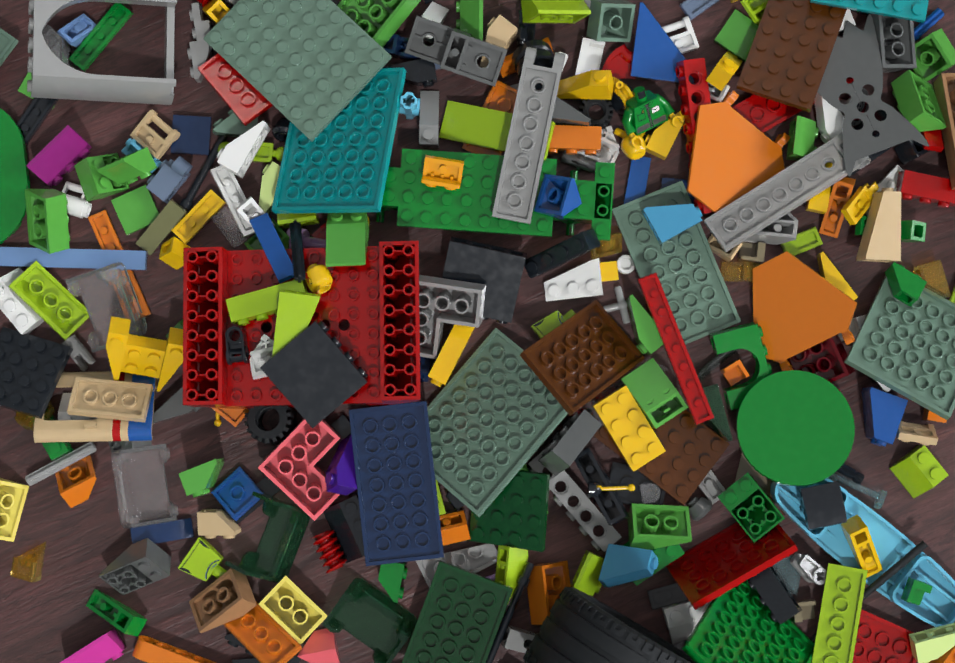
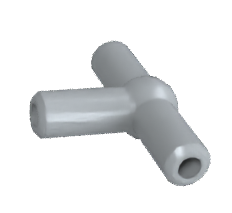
[603,286,630,324]

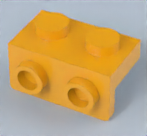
[421,155,464,190]

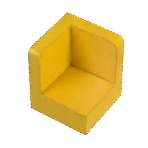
[159,237,191,270]

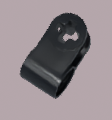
[225,326,249,365]

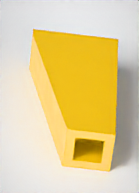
[428,324,475,387]

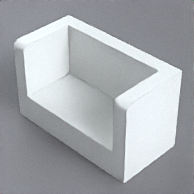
[575,37,605,75]

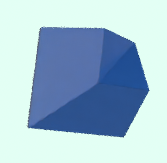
[534,174,582,220]

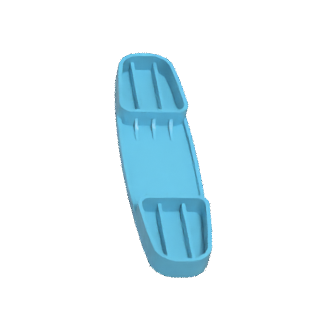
[770,478,955,627]

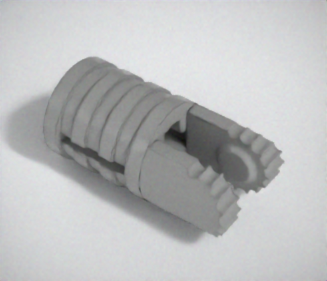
[62,334,95,371]

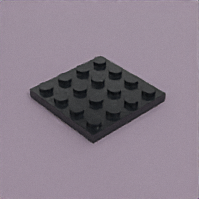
[0,327,73,419]

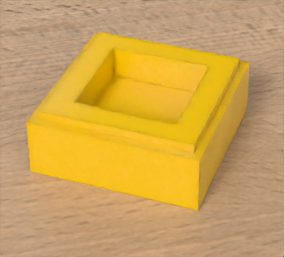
[600,261,619,282]

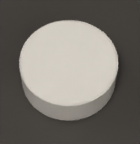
[617,255,635,274]

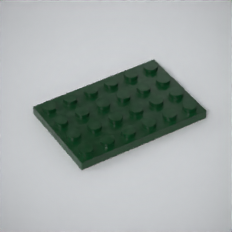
[402,560,513,663]

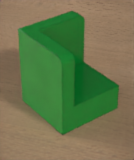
[901,577,933,605]

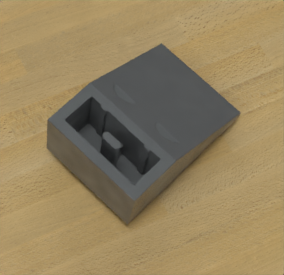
[99,538,171,595]

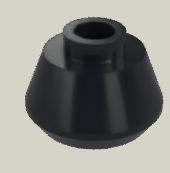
[272,118,290,142]

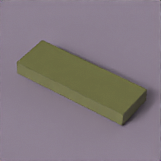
[136,199,187,256]

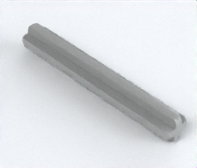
[25,442,97,486]

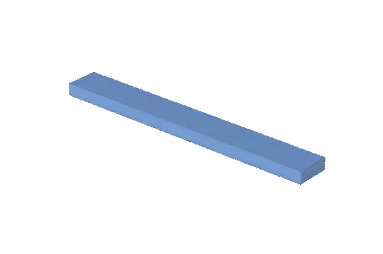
[0,247,147,270]

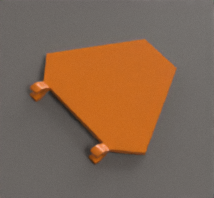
[687,90,790,213]
[753,251,857,371]

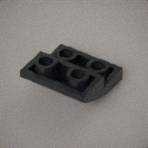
[799,481,847,530]

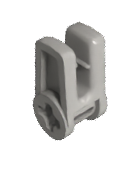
[790,552,827,585]

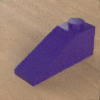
[325,435,357,495]

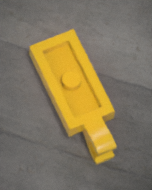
[841,182,879,225]

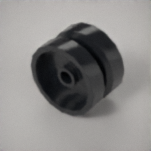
[512,39,554,90]

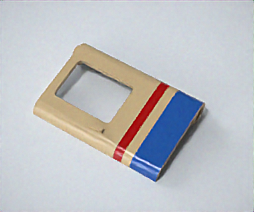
[33,371,158,443]

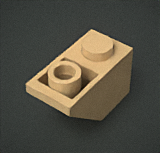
[197,509,241,539]

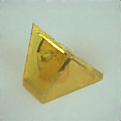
[10,542,46,582]

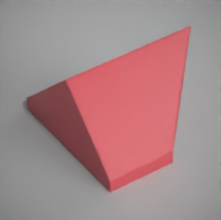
[297,627,340,663]

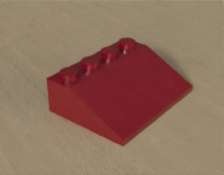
[787,334,855,383]

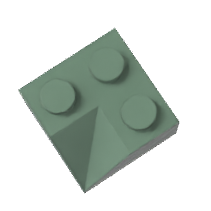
[586,0,636,42]

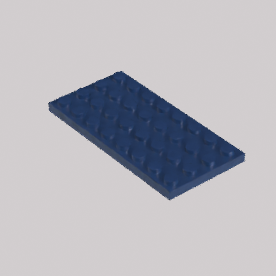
[349,401,444,566]

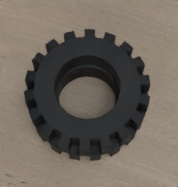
[244,406,297,445]

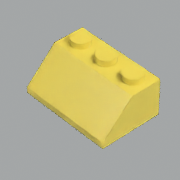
[0,478,29,542]
[259,576,328,645]

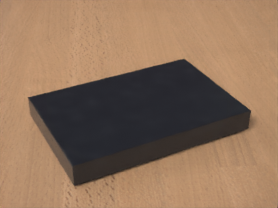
[609,462,665,505]

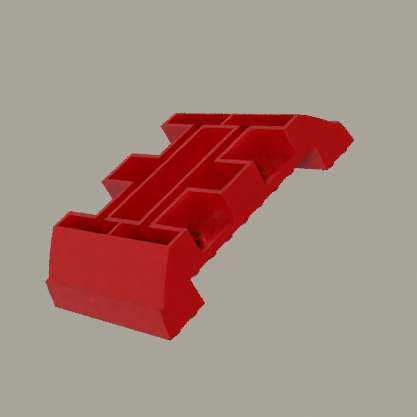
[183,240,420,409]

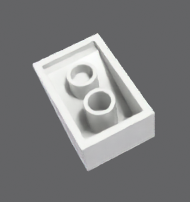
[217,121,271,178]

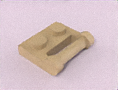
[130,109,180,160]
[896,421,938,446]

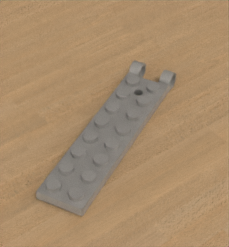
[492,47,565,224]
[704,132,871,253]

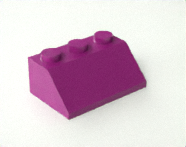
[26,125,92,187]

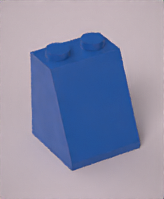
[861,387,908,447]

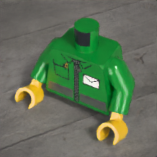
[622,86,684,148]

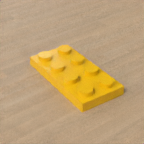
[592,385,666,472]

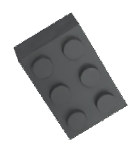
[538,409,602,476]

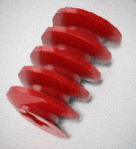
[311,530,347,574]

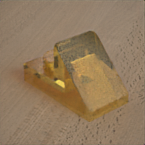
[591,232,622,259]
[721,261,760,283]

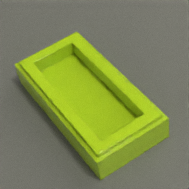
[781,227,823,256]

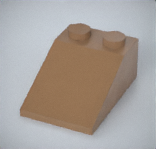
[189,568,257,633]

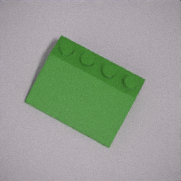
[337,0,421,48]

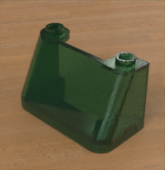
[322,578,417,663]

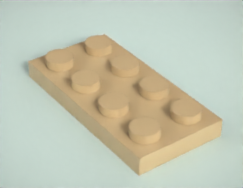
[67,377,153,423]

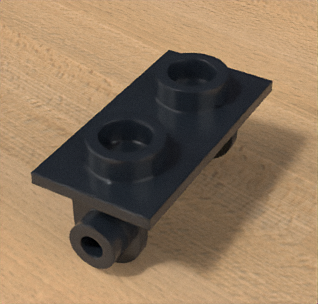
[515,7,536,48]

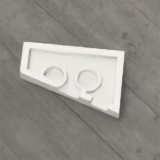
[544,257,603,302]

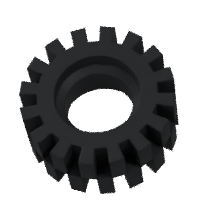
[579,99,613,129]

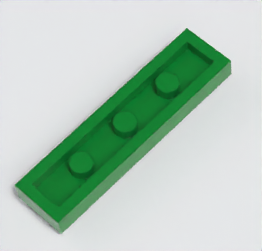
[69,3,133,72]

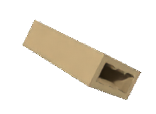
[856,188,901,263]

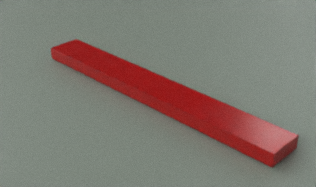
[637,272,714,425]

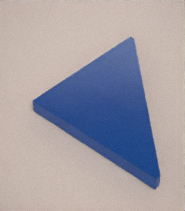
[630,2,694,84]

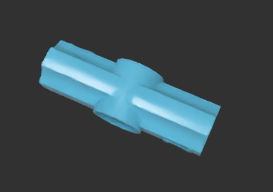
[399,92,420,119]

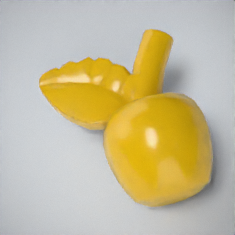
[614,128,646,160]

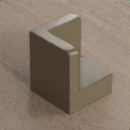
[738,242,766,264]
[791,599,816,623]

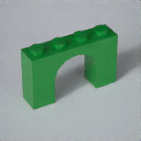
[709,322,772,410]

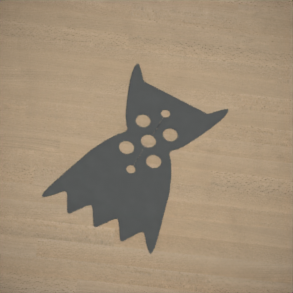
[817,14,929,177]

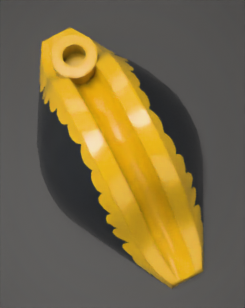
[610,77,635,116]

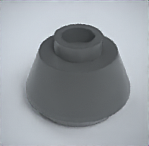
[688,496,712,521]

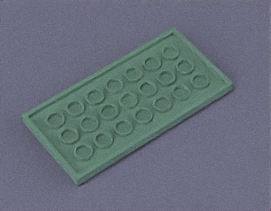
[612,181,741,345]

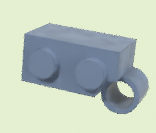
[146,156,193,204]

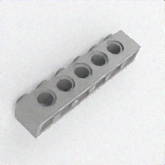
[528,453,621,552]

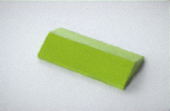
[8,261,92,340]

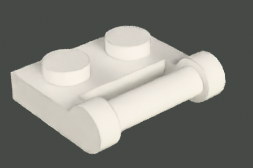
[662,16,699,54]

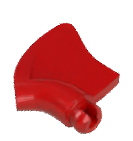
[602,44,636,80]

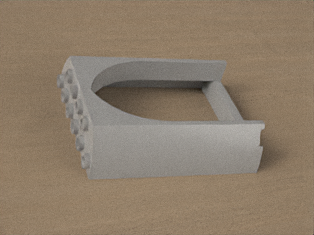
[27,0,177,105]

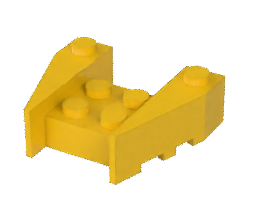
[106,316,183,392]

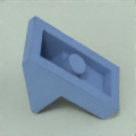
[57,13,96,48]

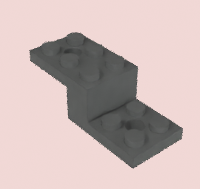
[404,15,508,87]

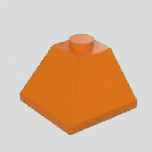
[55,455,97,508]

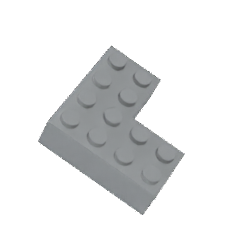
[419,275,486,359]

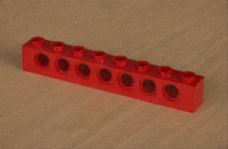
[675,58,713,214]

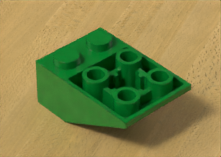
[717,472,785,543]

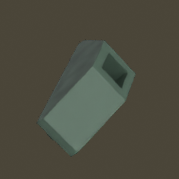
[212,110,258,137]

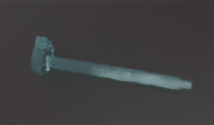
[828,473,887,510]

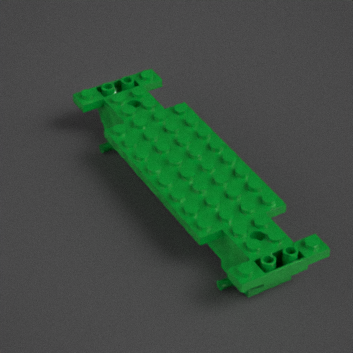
[376,149,615,241]

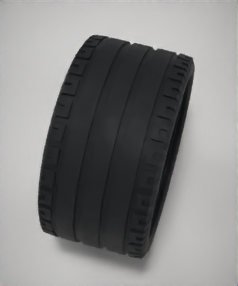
[523,587,695,663]

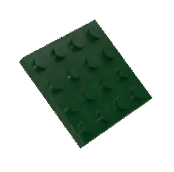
[469,470,550,552]

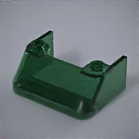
[225,491,310,583]

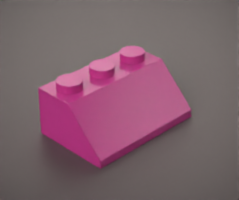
[60,628,126,663]

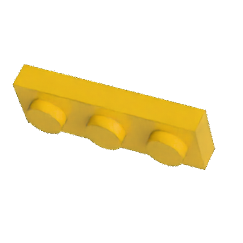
[171,189,226,244]

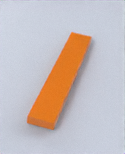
[88,210,152,322]

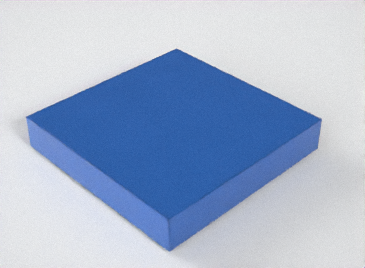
[211,466,265,521]

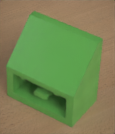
[74,153,130,201]

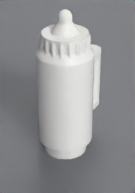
[62,181,92,218]

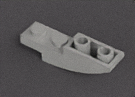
[187,2,212,83]

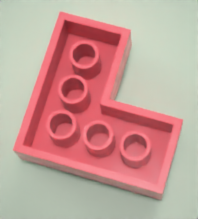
[258,419,341,521]

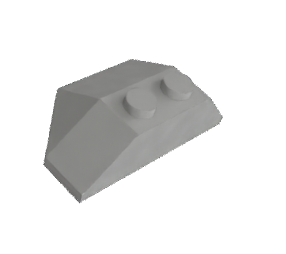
[743,212,798,245]

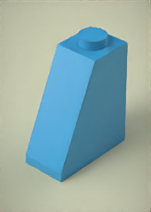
[641,204,703,244]
[598,544,658,587]

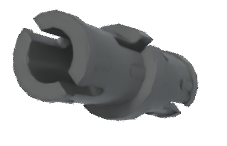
[560,151,596,174]

